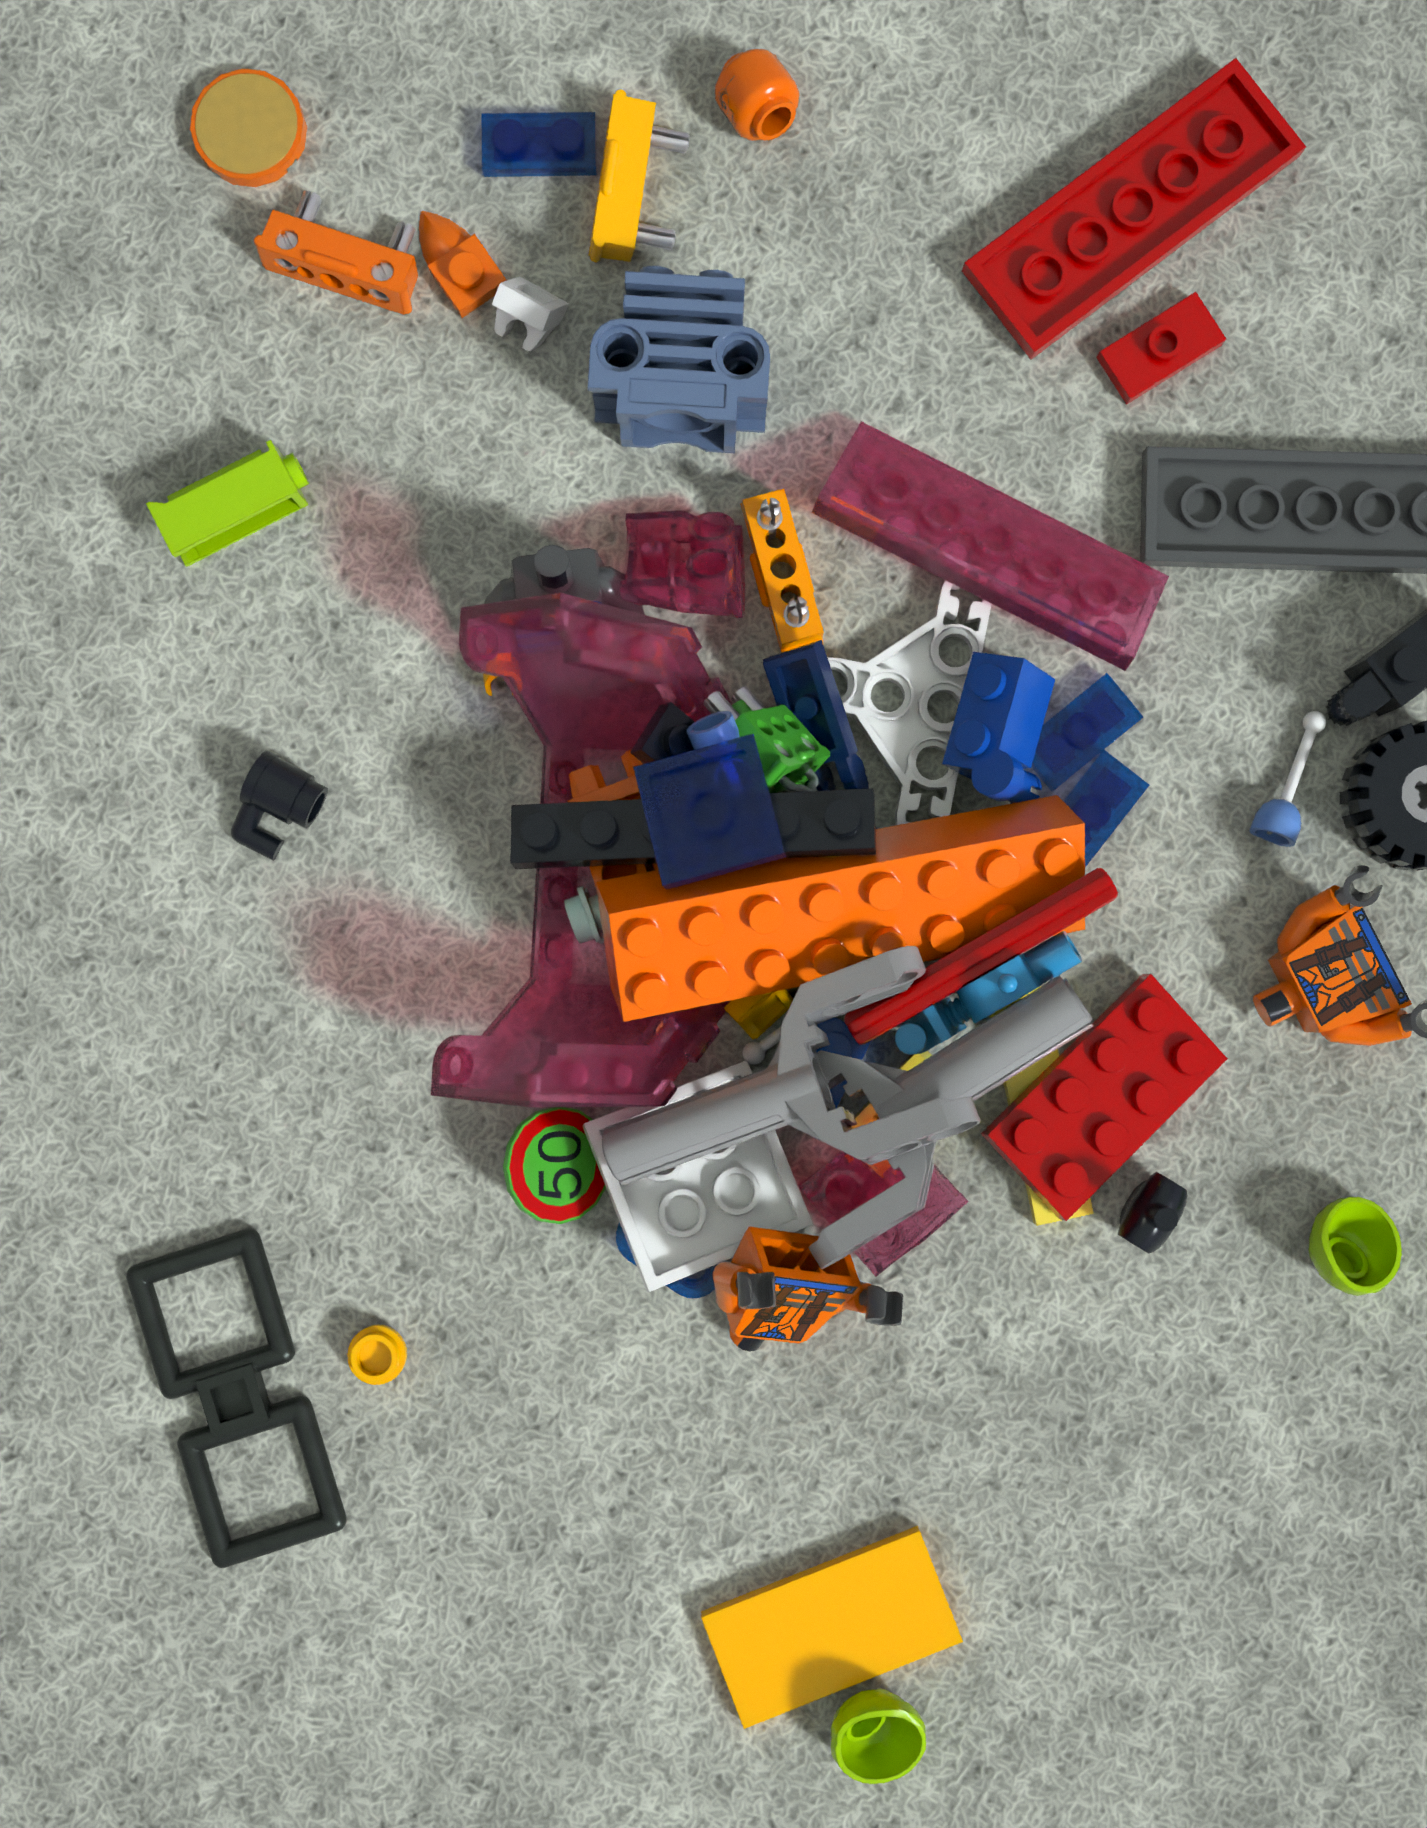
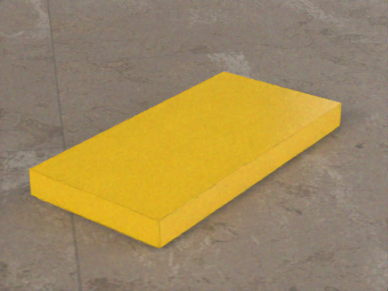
[701,1526,963,1729]

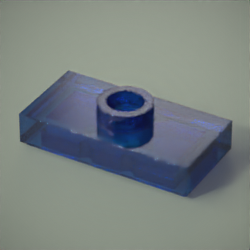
[1031,673,1143,791]
[1063,750,1149,867]

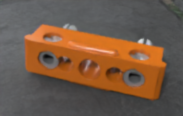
[254,190,418,315]

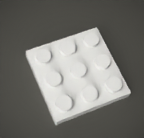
[583,1060,813,1292]

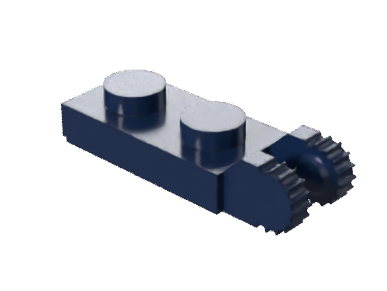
[763,640,869,791]

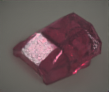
[620,510,745,618]
[798,1118,969,1277]

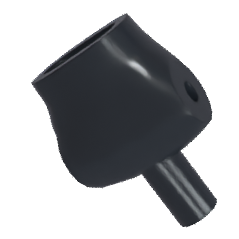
[1118,1172,1188,1254]

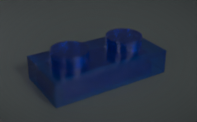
[481,112,597,177]

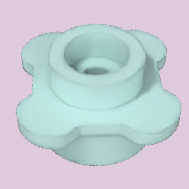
[564,886,604,944]

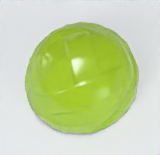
[1308,1197,1402,1296]
[830,1689,926,1784]

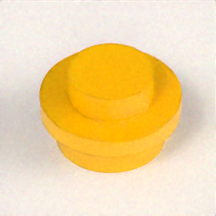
[347,1325,407,1385]

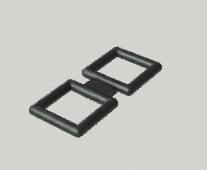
[126,1228,347,1568]

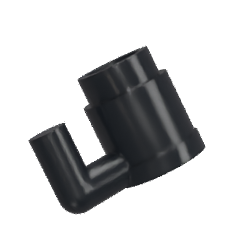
[231,751,328,861]

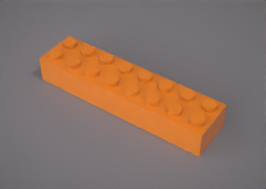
[596,795,1085,1022]

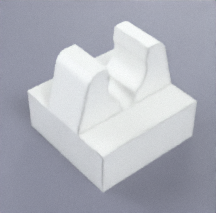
[492,276,569,351]

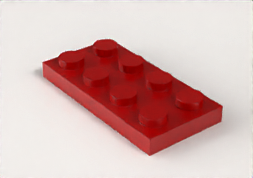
[981,973,1228,1221]

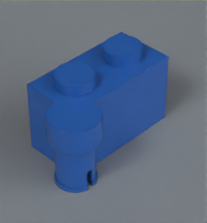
[942,652,1056,804]

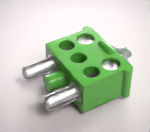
[703,686,830,794]

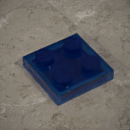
[633,734,787,890]

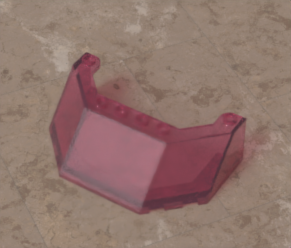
[431,593,733,1108]

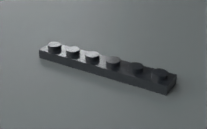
[510,788,876,869]

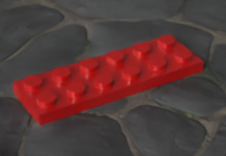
[962,58,1306,360]

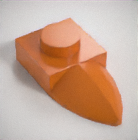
[419,211,507,318]

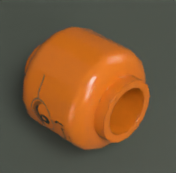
[715,49,799,141]

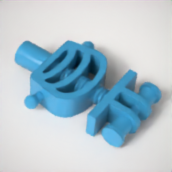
[895,930,1082,1055]

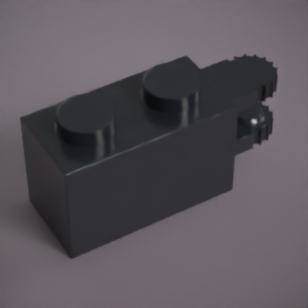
[1325,609,1427,726]

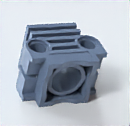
[587,266,770,454]

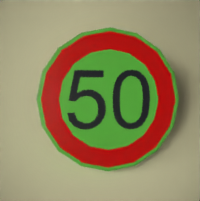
[503,1106,606,1224]

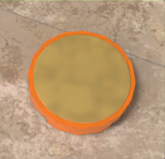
[190,68,307,187]

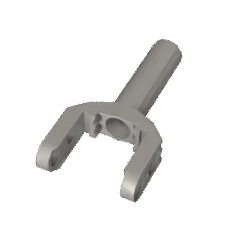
[602,946,980,1185]
[808,975,1093,1269]

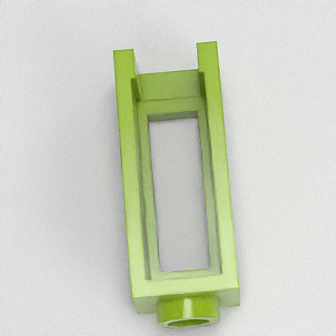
[146,440,309,567]

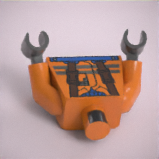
[1253,865,1427,1046]
[713,1226,903,1352]

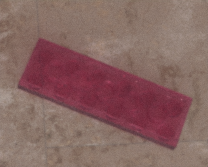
[812,421,1169,671]

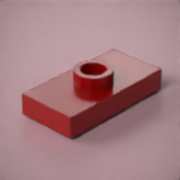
[1096,292,1227,405]

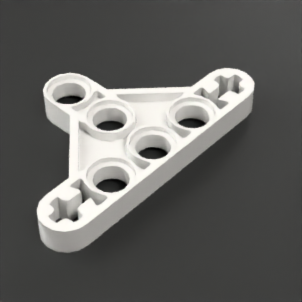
[827,568,993,825]

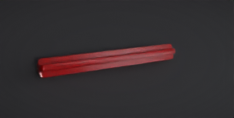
[844,868,1118,1045]

